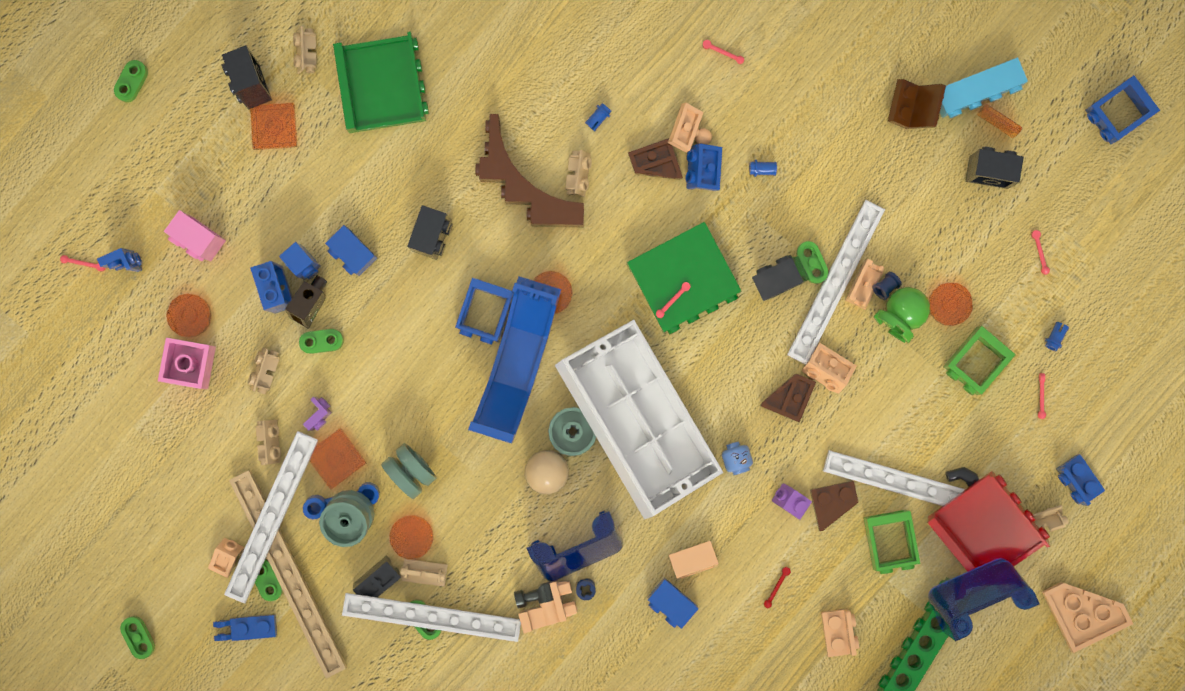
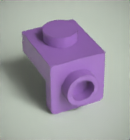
[303,397,332,431]
[772,483,812,520]

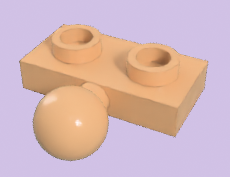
[668,103,712,152]

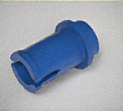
[585,103,612,131]
[749,160,777,177]
[1045,322,1069,351]

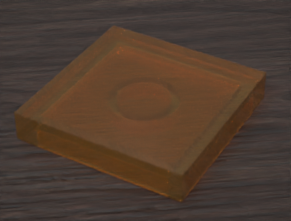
[250,103,297,150]
[309,428,367,490]

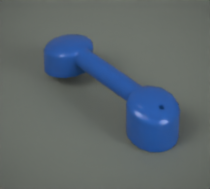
[303,482,380,520]

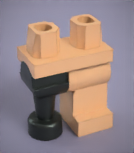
[514,579,578,633]

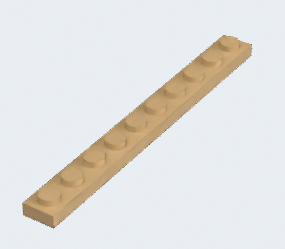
[229,470,347,679]

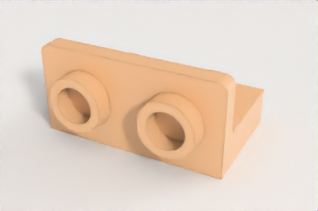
[802,343,857,394]
[821,608,859,657]

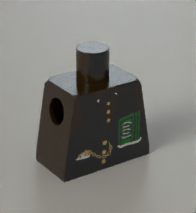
[285,275,327,329]

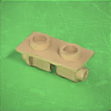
[293,26,317,74]
[565,150,592,197]
[248,348,280,394]
[255,420,281,465]
[1033,505,1069,532]
[401,559,448,587]

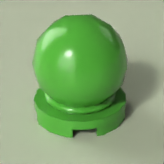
[873,287,930,344]

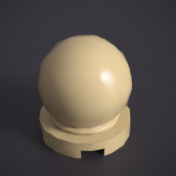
[524,450,569,495]

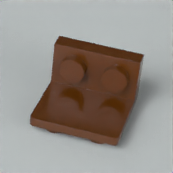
[887,79,946,129]

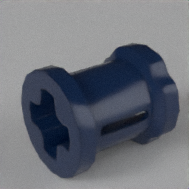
[872,271,902,300]
[576,578,596,601]

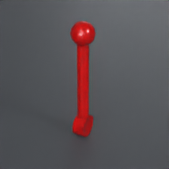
[764,567,791,609]

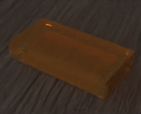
[976,104,1023,138]

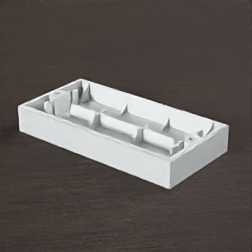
[555,320,724,519]

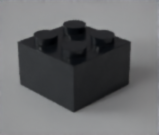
[221,45,272,110]
[965,147,1024,189]
[407,205,453,260]
[752,255,810,301]

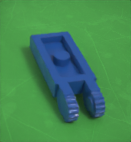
[213,614,277,641]

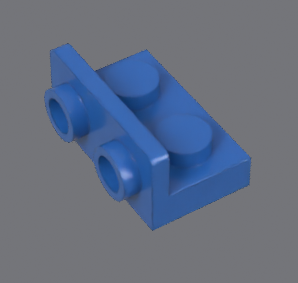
[685,144,722,191]
[97,248,142,272]
[1056,454,1105,506]

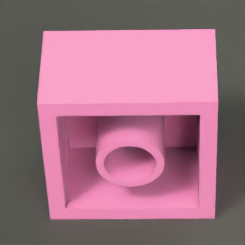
[164,210,226,262]
[158,338,216,389]

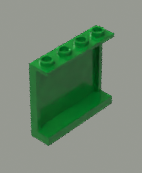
[333,31,429,133]
[626,222,742,335]

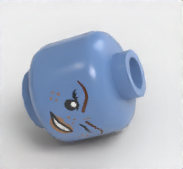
[721,441,753,475]

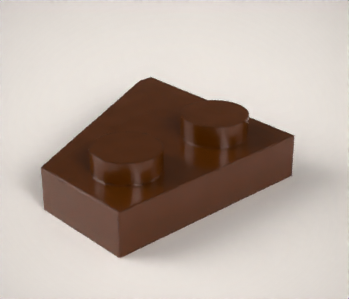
[628,138,683,180]
[760,374,816,423]
[810,481,859,531]

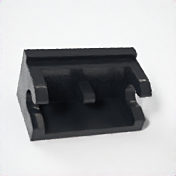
[353,555,401,598]

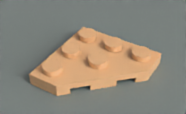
[1042,582,1133,653]

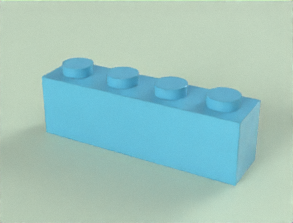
[940,57,1028,119]

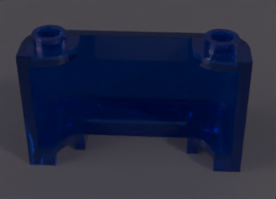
[526,508,623,581]
[928,558,1040,642]

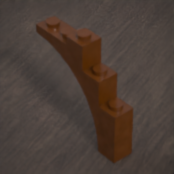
[475,114,584,228]

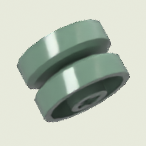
[548,407,596,456]
[381,443,437,500]
[319,490,375,547]

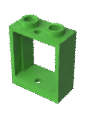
[943,326,1016,395]
[863,510,921,574]

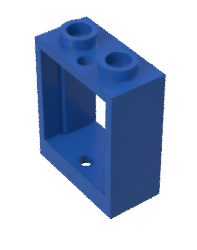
[1085,75,1160,145]
[250,261,293,314]
[455,278,513,345]

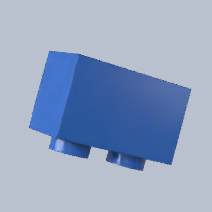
[325,225,377,276]
[279,242,321,280]
[647,577,699,629]

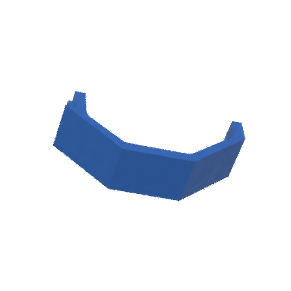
[468,276,561,444]

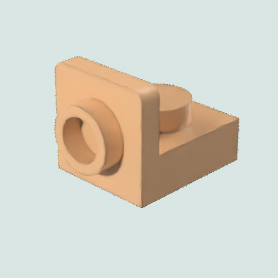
[208,538,244,578]

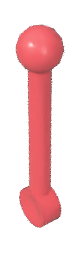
[703,40,744,64]
[1031,230,1050,275]
[60,255,106,272]
[656,282,691,318]
[1038,373,1046,419]

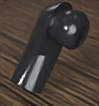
[945,467,979,487]

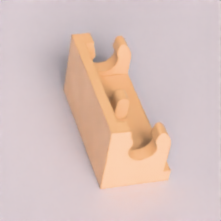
[845,259,884,310]
[669,541,719,580]

